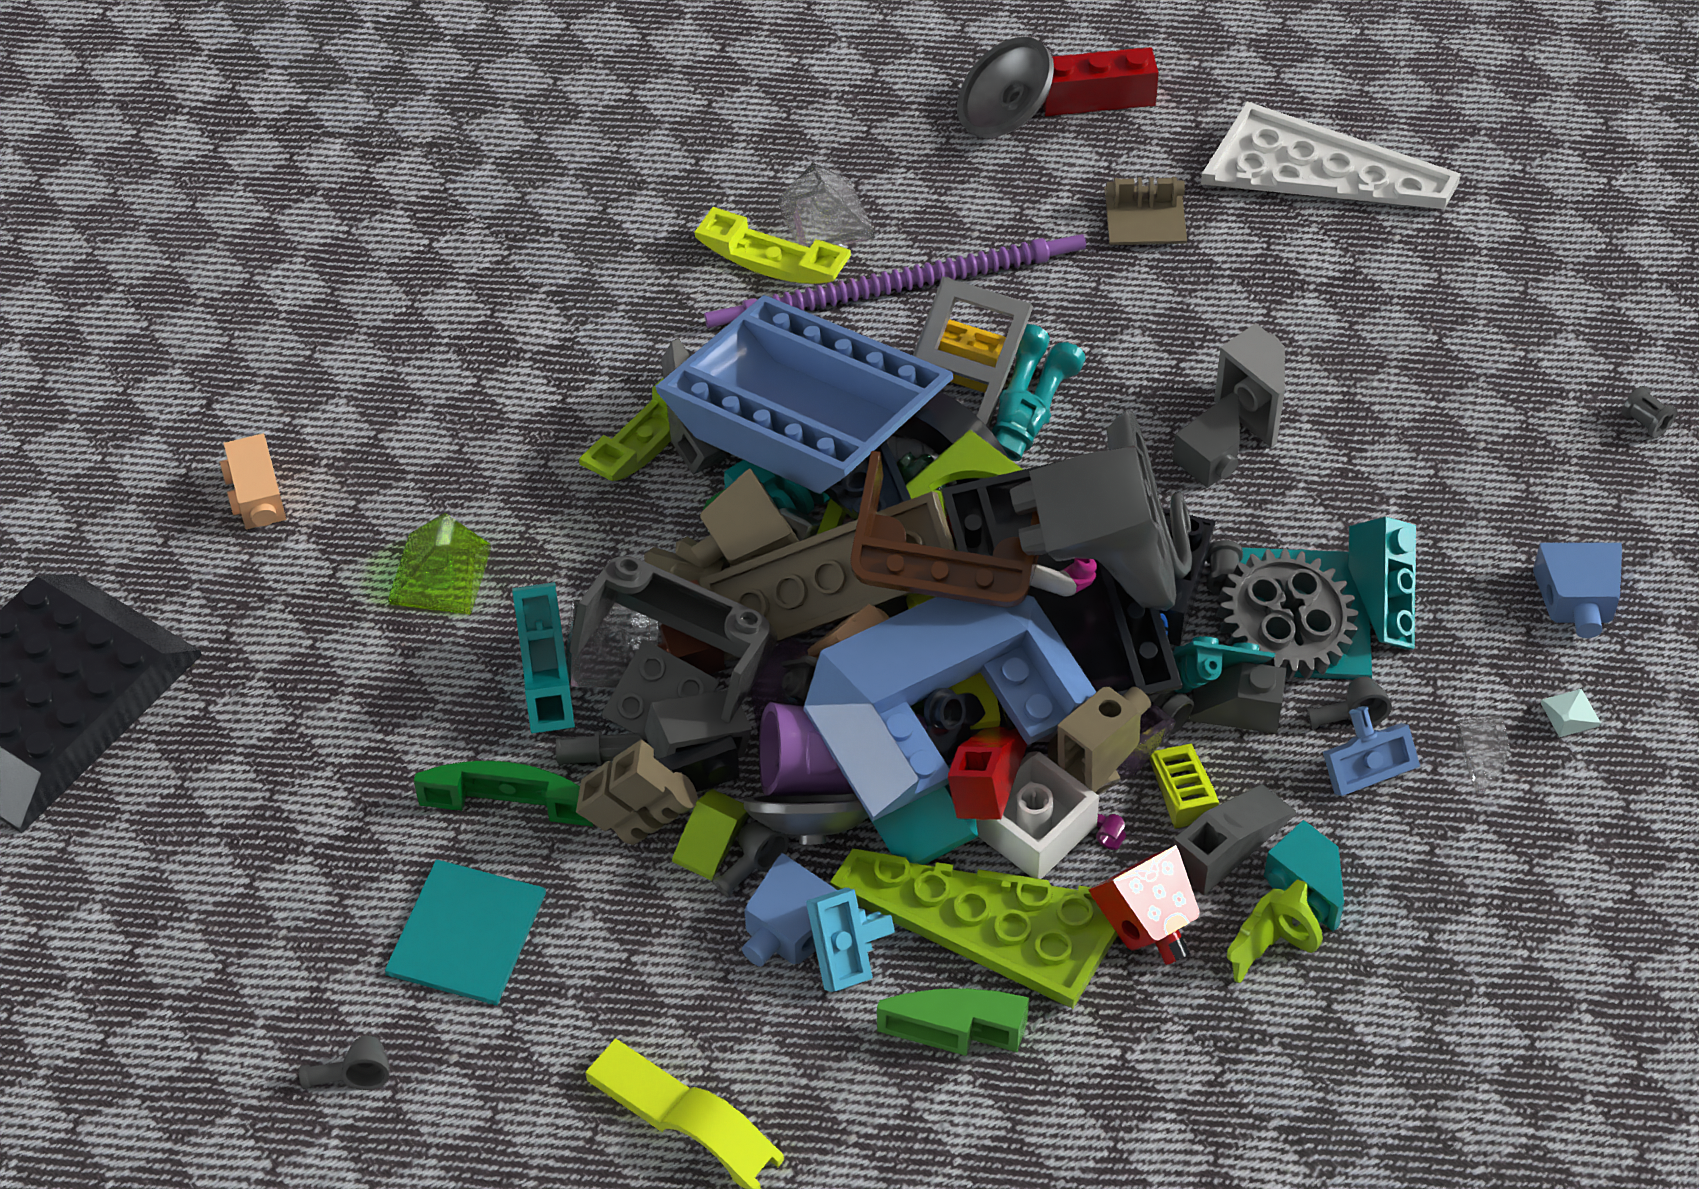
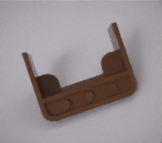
[850,451,1040,608]

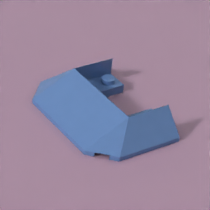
[803,595,1096,821]

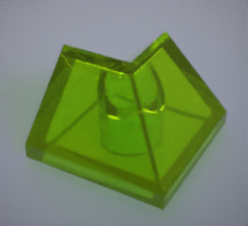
[388,513,491,615]

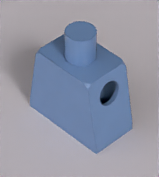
[1533,543,1622,638]
[742,853,837,967]

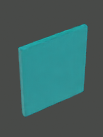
[384,859,546,1006]

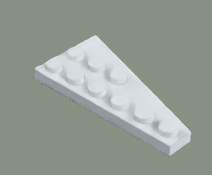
[1201,101,1460,209]

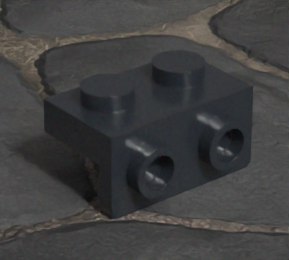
[657,735,739,792]

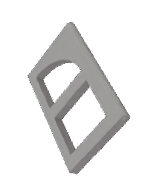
[912,277,1033,427]

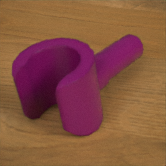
[1096,813,1126,850]

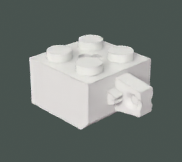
[976,752,1099,879]

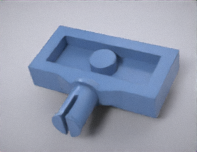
[1323,706,1420,796]

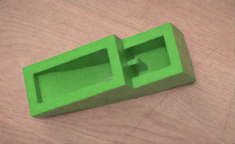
[877,988,1029,1056]

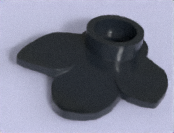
[924,688,986,763]

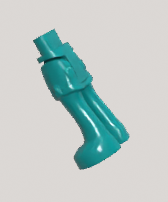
[992,324,1086,462]

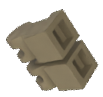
[576,739,698,845]

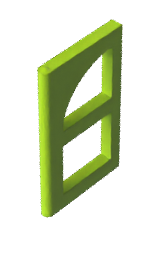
[906,430,1023,594]

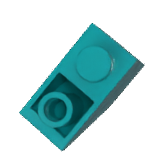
[1264,820,1344,932]

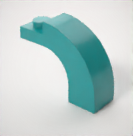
[512,582,575,734]

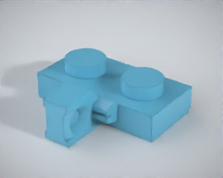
[806,888,895,992]

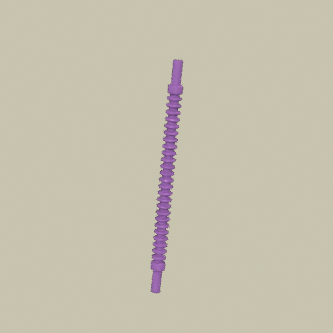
[704,234,1086,328]

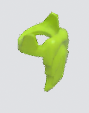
[1226,880,1323,983]

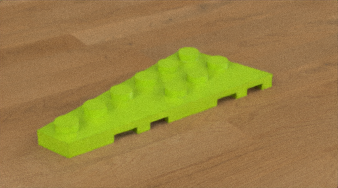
[830,849,1118,1009]

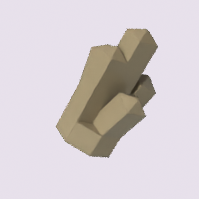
[644,536,732,587]

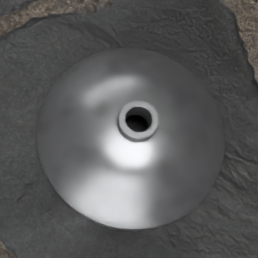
[957,37,1054,138]
[744,793,869,845]

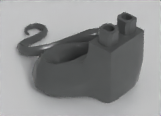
[1010,409,1192,611]

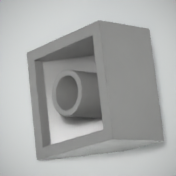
[1214,323,1285,448]

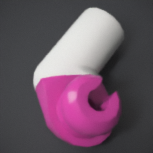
[1031,558,1097,597]

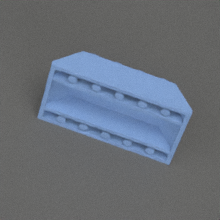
[656,295,953,494]

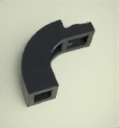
[893,392,1008,485]

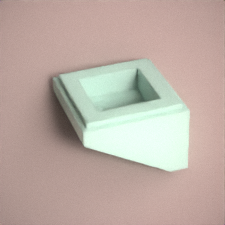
[1541,689,1601,738]

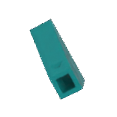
[1348,516,1416,650]

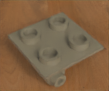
[1105,176,1187,245]

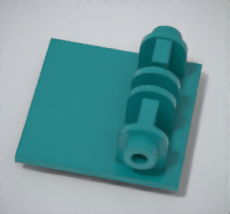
[1172,636,1275,694]

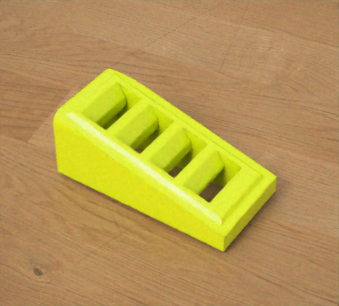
[1149,743,1220,829]

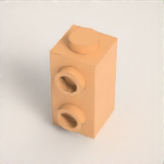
[220,433,286,530]

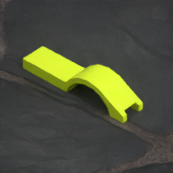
[586,1038,784,1189]

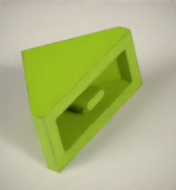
[672,789,750,881]

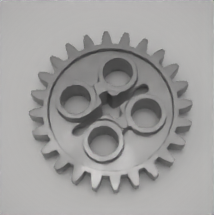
[1217,548,1358,680]

